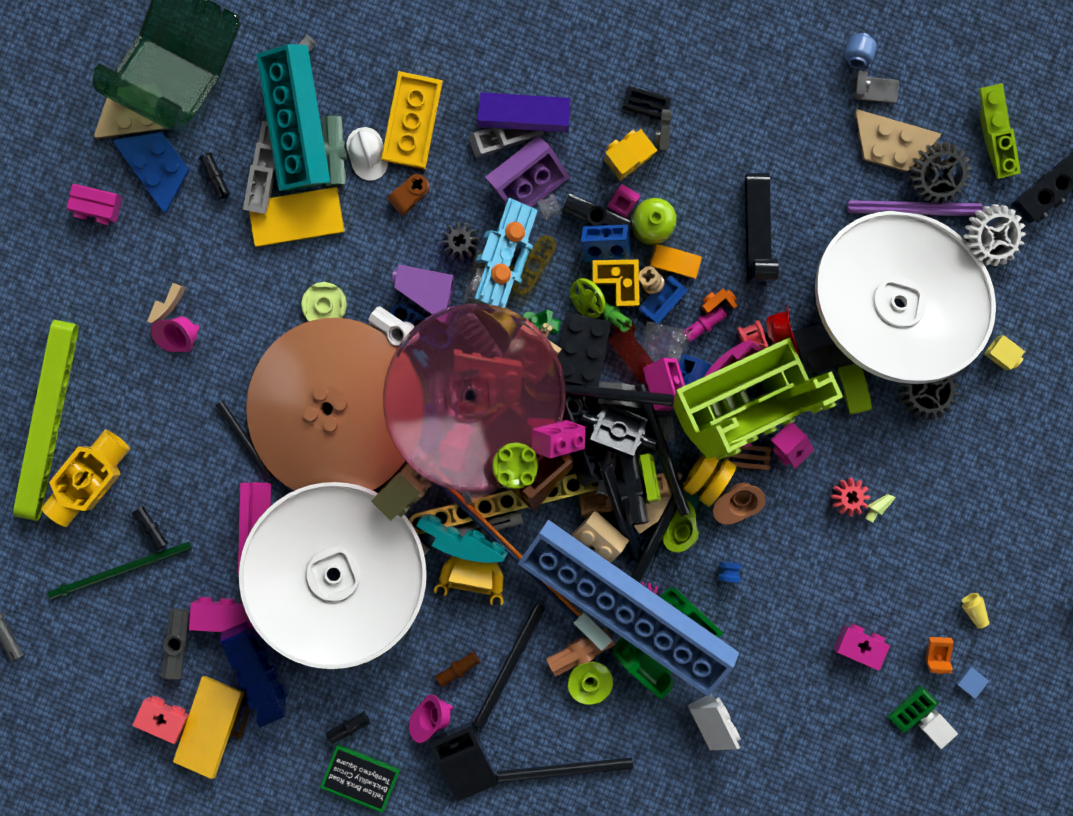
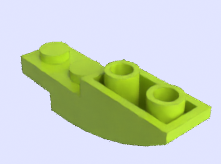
[978,83,1021,179]

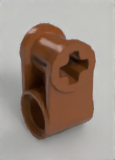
[387,174,430,216]

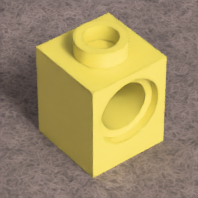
[984,335,1025,370]

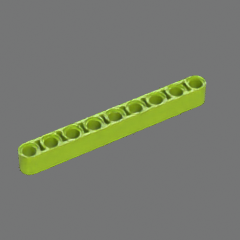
[13,320,79,521]

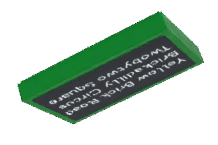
[320,744,400,813]

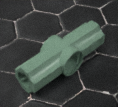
[322,115,347,187]

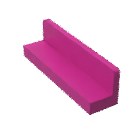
[238,482,272,574]

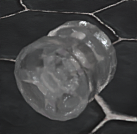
[536,193,562,221]

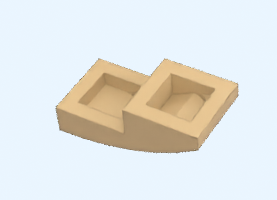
[147,283,186,323]

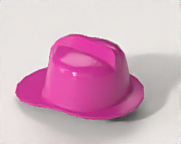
[150,316,200,352]
[409,694,453,743]

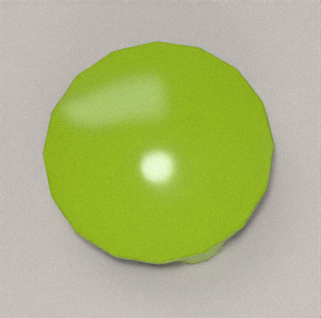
[492,442,538,489]

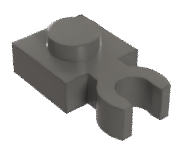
[655,109,672,150]

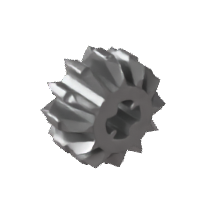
[441,222,479,261]

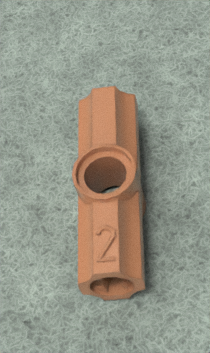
[546,627,615,677]

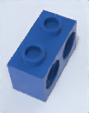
[581,224,631,262]

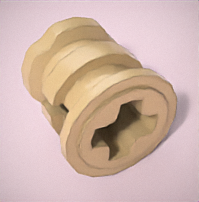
[639,266,664,294]

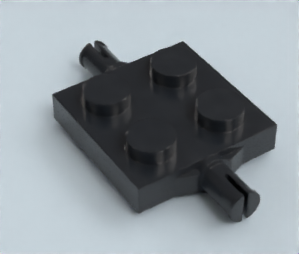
[580,403,657,460]

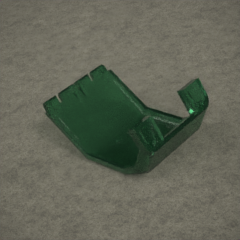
[93,0,241,131]

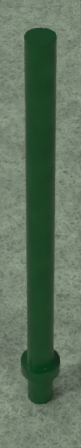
[48,541,192,600]

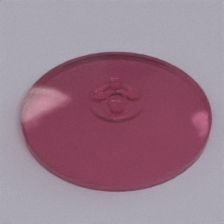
[383,303,566,492]

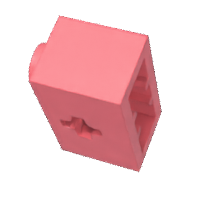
[132,696,189,744]

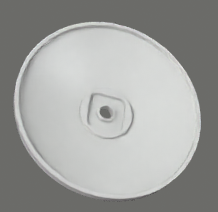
[815,211,996,384]
[239,482,426,669]

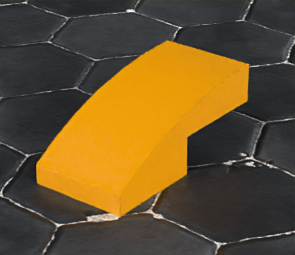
[649,244,702,279]

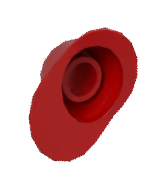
[766,305,799,356]

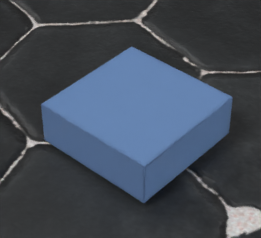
[956,666,989,699]

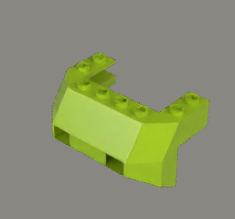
[673,337,843,460]

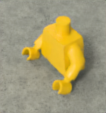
[434,556,504,606]

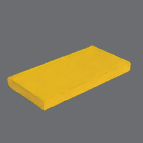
[381,71,443,170]
[249,187,345,247]
[173,676,244,779]

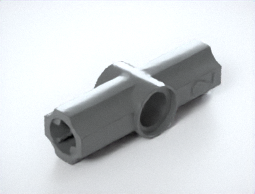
[161,608,190,680]

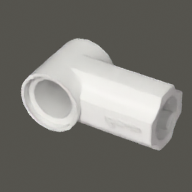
[368,306,416,346]

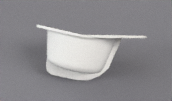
[347,127,388,181]

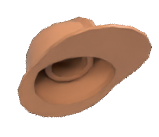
[713,482,766,525]

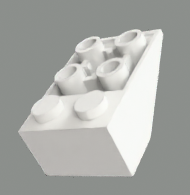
[688,693,741,750]

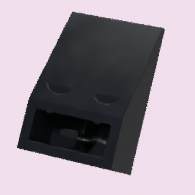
[429,721,499,802]

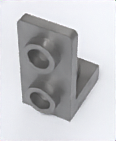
[851,71,899,103]

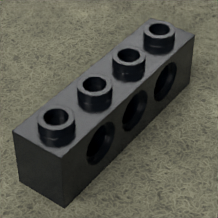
[1012,151,1073,224]

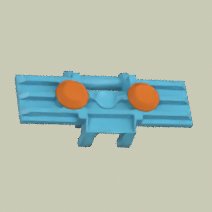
[474,198,538,311]

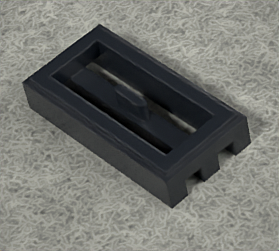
[622,85,672,120]

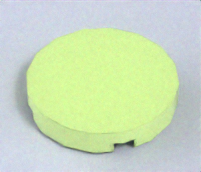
[301,282,347,321]

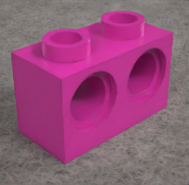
[532,420,585,458]

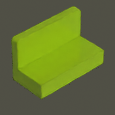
[638,454,661,504]

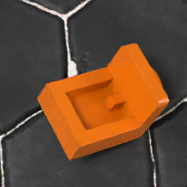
[700,288,738,314]
[925,637,954,674]

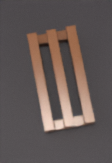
[724,446,771,470]

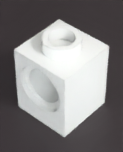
[918,710,958,749]

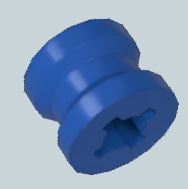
[718,561,742,582]

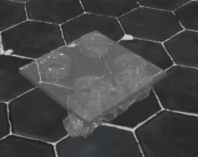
[637,322,692,365]

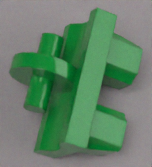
[520,310,561,337]

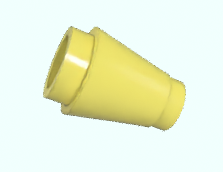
[962,593,990,629]

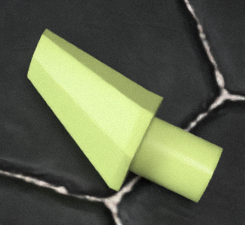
[865,494,896,523]

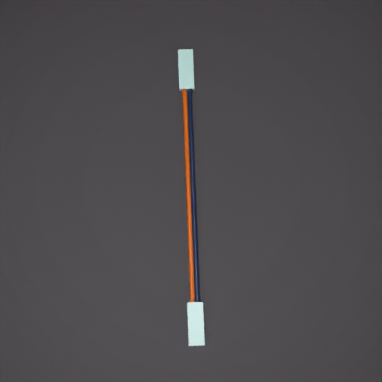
[408,446,612,651]

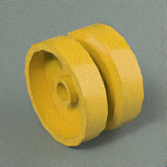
[682,454,736,507]

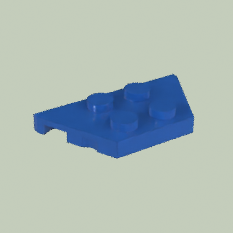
[113,132,190,213]

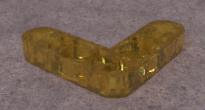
[474,235,556,295]

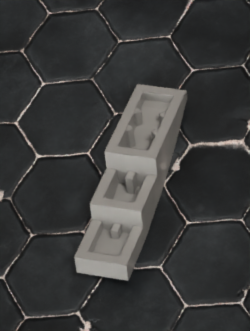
[243,121,276,214]

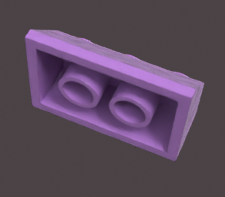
[485,135,570,207]

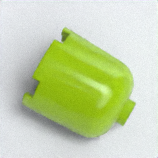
[631,198,677,245]

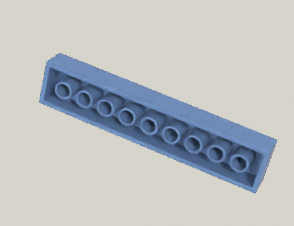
[518,520,739,697]

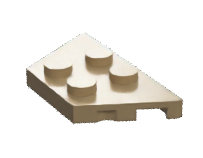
[94,84,183,139]
[854,109,941,172]

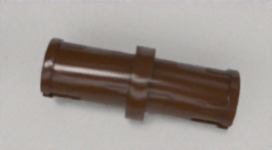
[435,651,481,688]

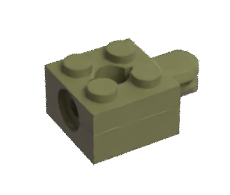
[371,455,439,520]

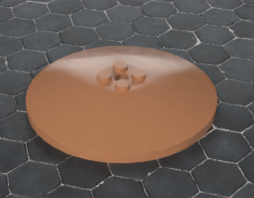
[247,318,423,491]

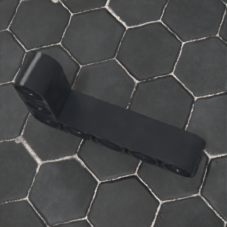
[745,173,779,284]

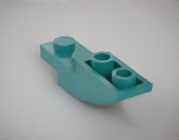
[417,514,508,563]

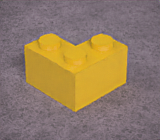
[604,129,658,181]
[592,259,639,308]

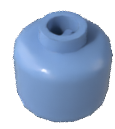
[844,33,877,69]

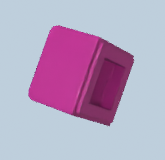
[607,184,640,218]

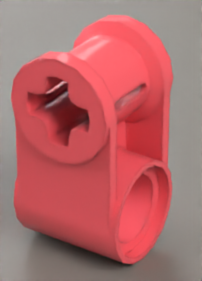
[737,320,768,349]

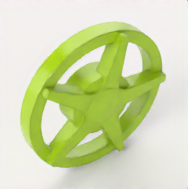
[569,278,606,318]

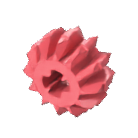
[831,478,870,517]

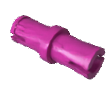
[682,305,727,343]

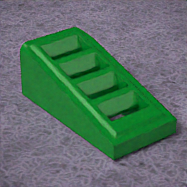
[888,685,939,733]

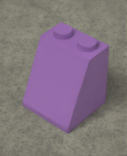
[392,265,456,323]

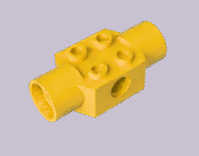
[41,429,130,527]

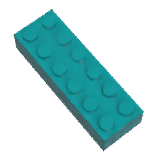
[256,44,330,191]

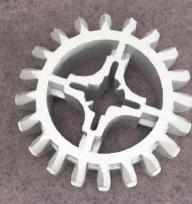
[963,204,1026,266]

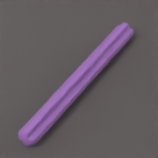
[847,200,983,216]

